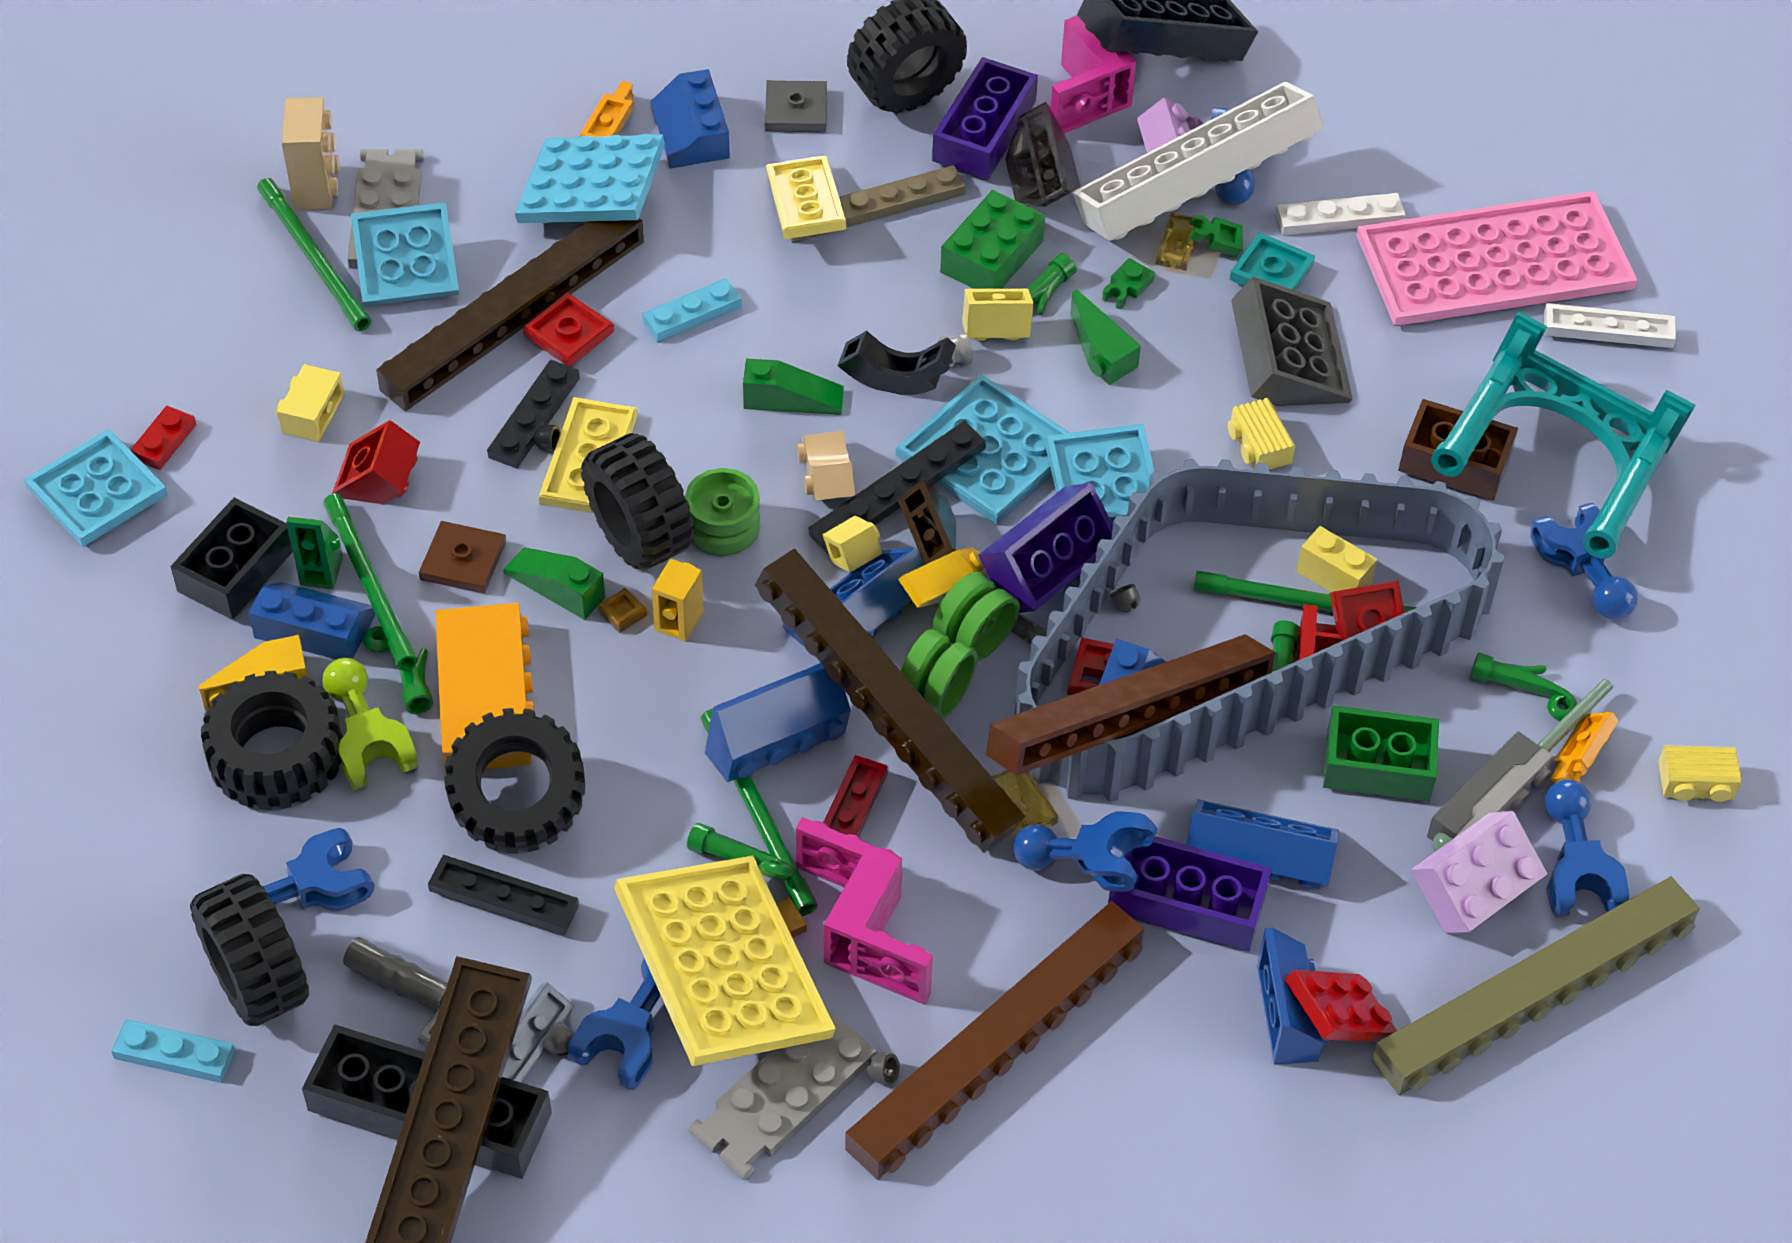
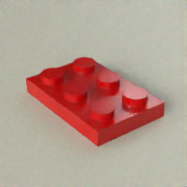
[1285,970,1397,1042]

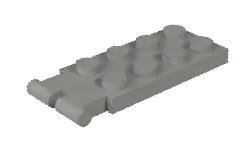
[347,149,424,268]
[688,1008,877,1180]

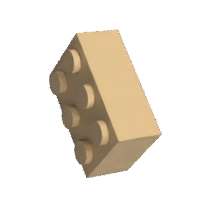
[282,97,340,210]

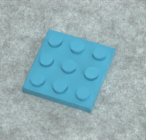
[351,202,459,307]
[1045,423,1155,523]
[23,428,168,547]

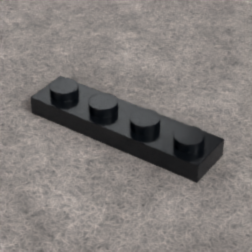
[487,359,580,469]
[428,854,579,935]

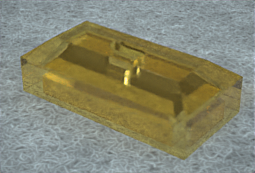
[1156,212,1197,271]
[992,770,1058,830]

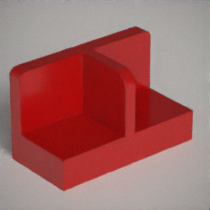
[1297,604,1343,661]

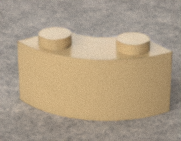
[797,431,856,501]

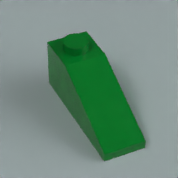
[1070,289,1141,385]
[743,358,844,415]
[286,517,343,590]
[503,547,606,620]

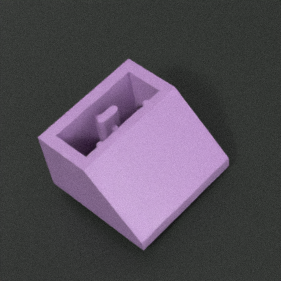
[1137,97,1204,153]

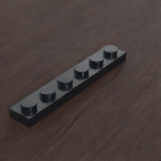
[808,420,986,555]

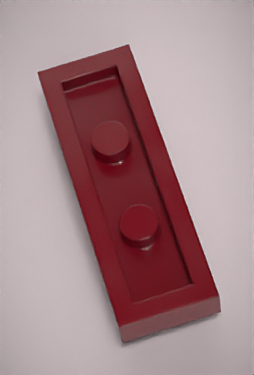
[823,755,888,837]

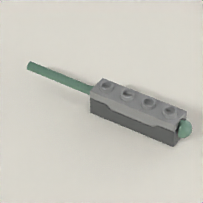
[1427,679,1613,852]

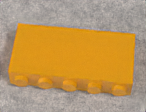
[435,603,534,773]

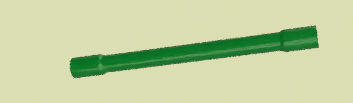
[257,178,372,331]
[323,493,418,671]
[1193,570,1417,613]
[700,709,818,916]

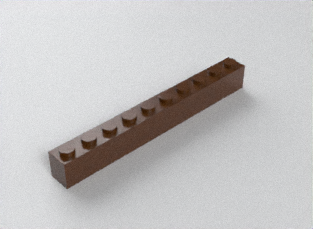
[986,634,1276,775]
[845,901,1144,1180]

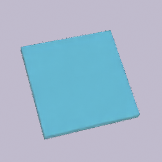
[895,374,1069,525]

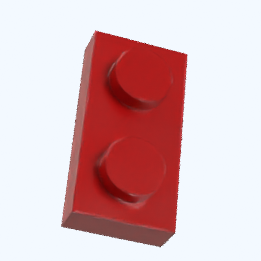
[130,405,197,470]

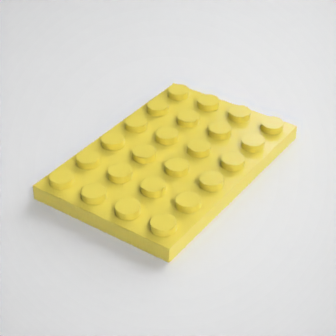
[614,856,836,1066]

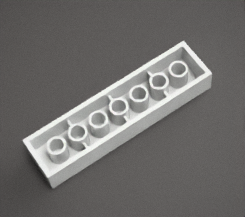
[1072,81,1325,241]

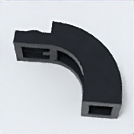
[837,330,956,395]

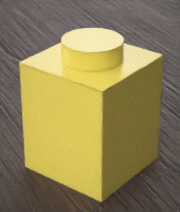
[823,516,883,573]

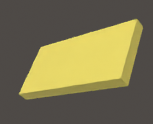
[766,156,847,239]
[539,397,638,513]

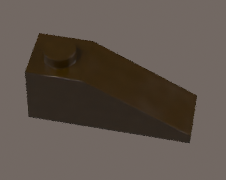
[897,480,956,565]

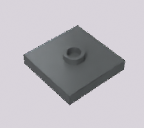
[765,80,827,132]

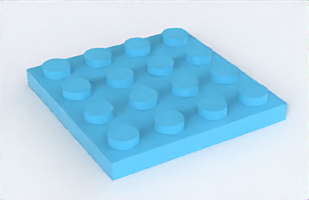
[515,134,665,223]

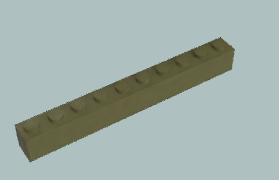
[1372,876,1700,1095]

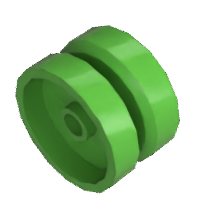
[685,468,761,556]
[933,572,1020,661]
[900,629,978,719]

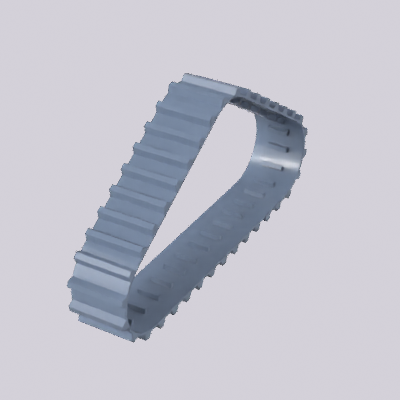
[1014,459,1505,802]

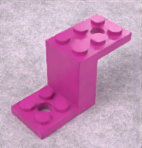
[1049,15,1136,137]
[796,817,933,1005]

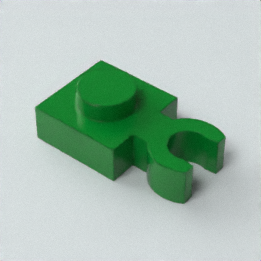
[1189,215,1243,257]
[1102,258,1155,309]

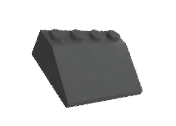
[1231,276,1353,406]

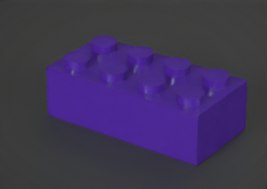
[932,57,1038,180]
[978,482,1113,613]
[1108,836,1272,951]

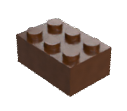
[1398,399,1518,500]

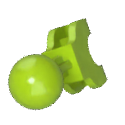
[322,658,418,790]

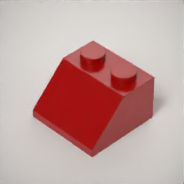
[332,420,420,504]

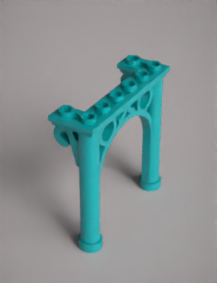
[1431,311,1696,559]

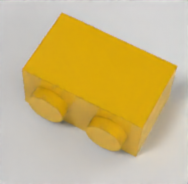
[652,558,704,642]

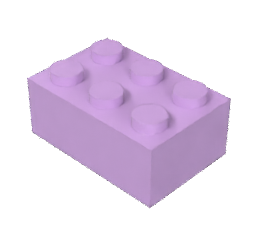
[1411,811,1548,933]

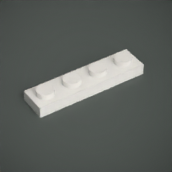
[1276,193,1405,236]
[1544,303,1676,348]

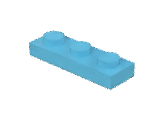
[642,278,742,343]
[111,1019,235,1083]

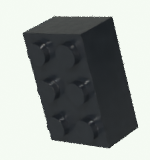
[170,497,293,620]

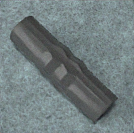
[343,937,448,1012]

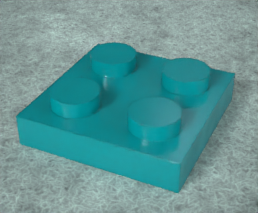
[1229,232,1315,291]

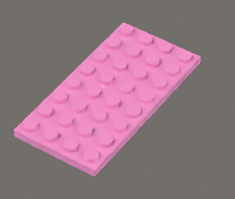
[1356,191,1638,326]

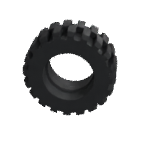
[847,0,967,113]
[581,433,694,570]
[201,671,343,810]
[444,708,586,854]
[190,874,309,1026]

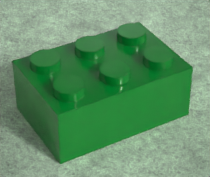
[940,190,1045,289]
[1323,706,1439,801]

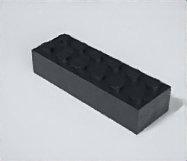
[1077,0,1259,62]
[302,1024,552,1179]

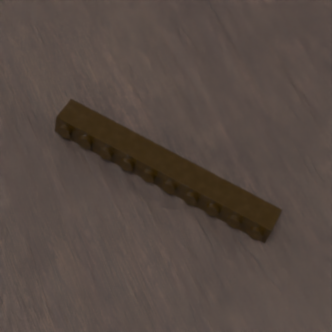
[376,218,644,412]
[754,548,1026,853]

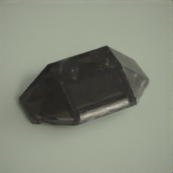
[1005,101,1081,207]

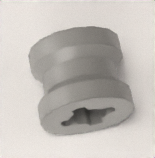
[938,332,972,368]

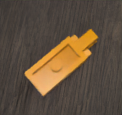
[580,81,635,137]
[1550,712,1619,783]

